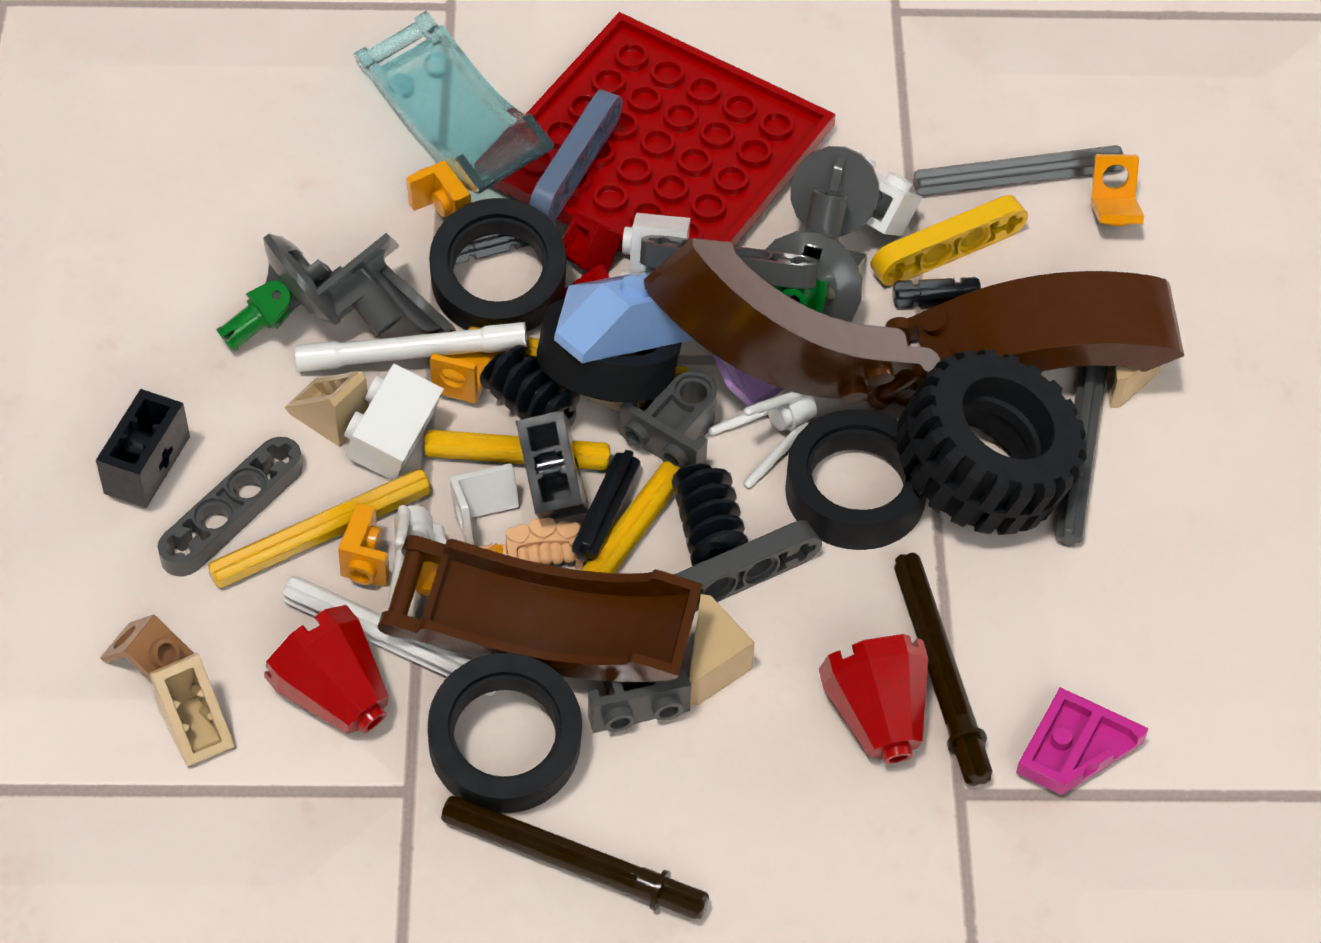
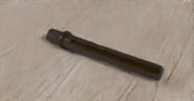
[894,552,993,786]
[441,796,709,919]

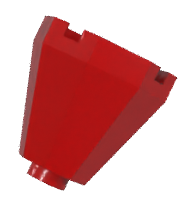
[264,605,389,734]
[818,634,928,764]

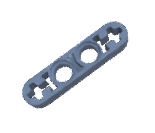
[529,89,623,222]

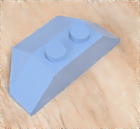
[554,271,694,363]

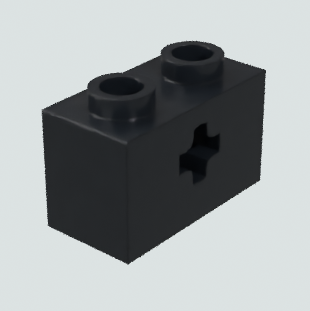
[96,389,190,508]
[516,410,588,520]

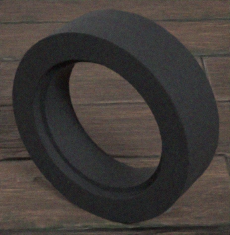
[429,198,566,331]
[536,298,682,403]
[785,410,927,550]
[428,653,582,813]

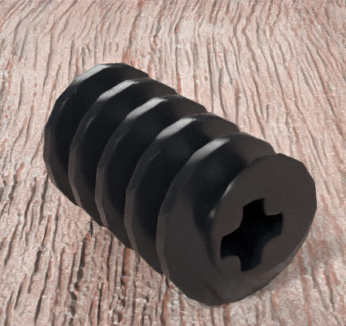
[480,345,580,427]
[671,463,748,566]

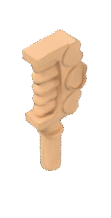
[478,518,583,569]

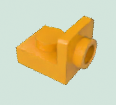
[406,160,471,217]
[338,503,390,587]

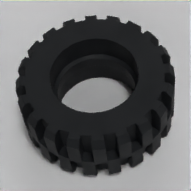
[895,350,1087,535]

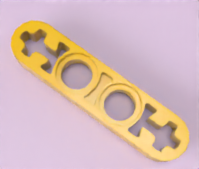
[870,195,1028,286]

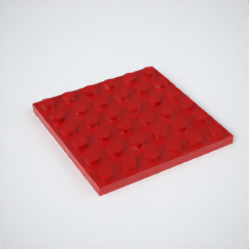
[476,12,836,256]

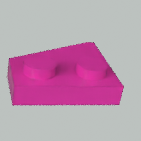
[1016,687,1149,795]

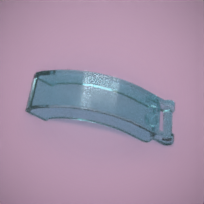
[354,11,554,194]

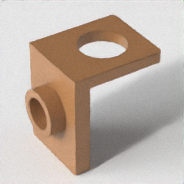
[100,614,195,682]

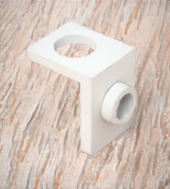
[449,463,519,545]

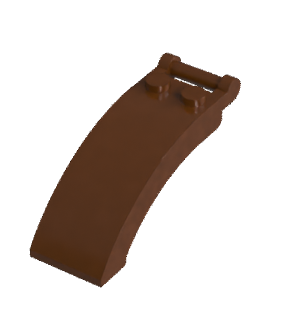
[643,238,941,410]
[885,271,1185,406]
[377,535,702,682]

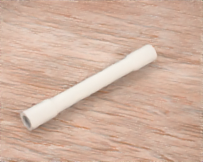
[295,322,528,372]

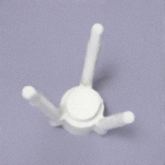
[708,391,817,488]
[387,505,447,611]

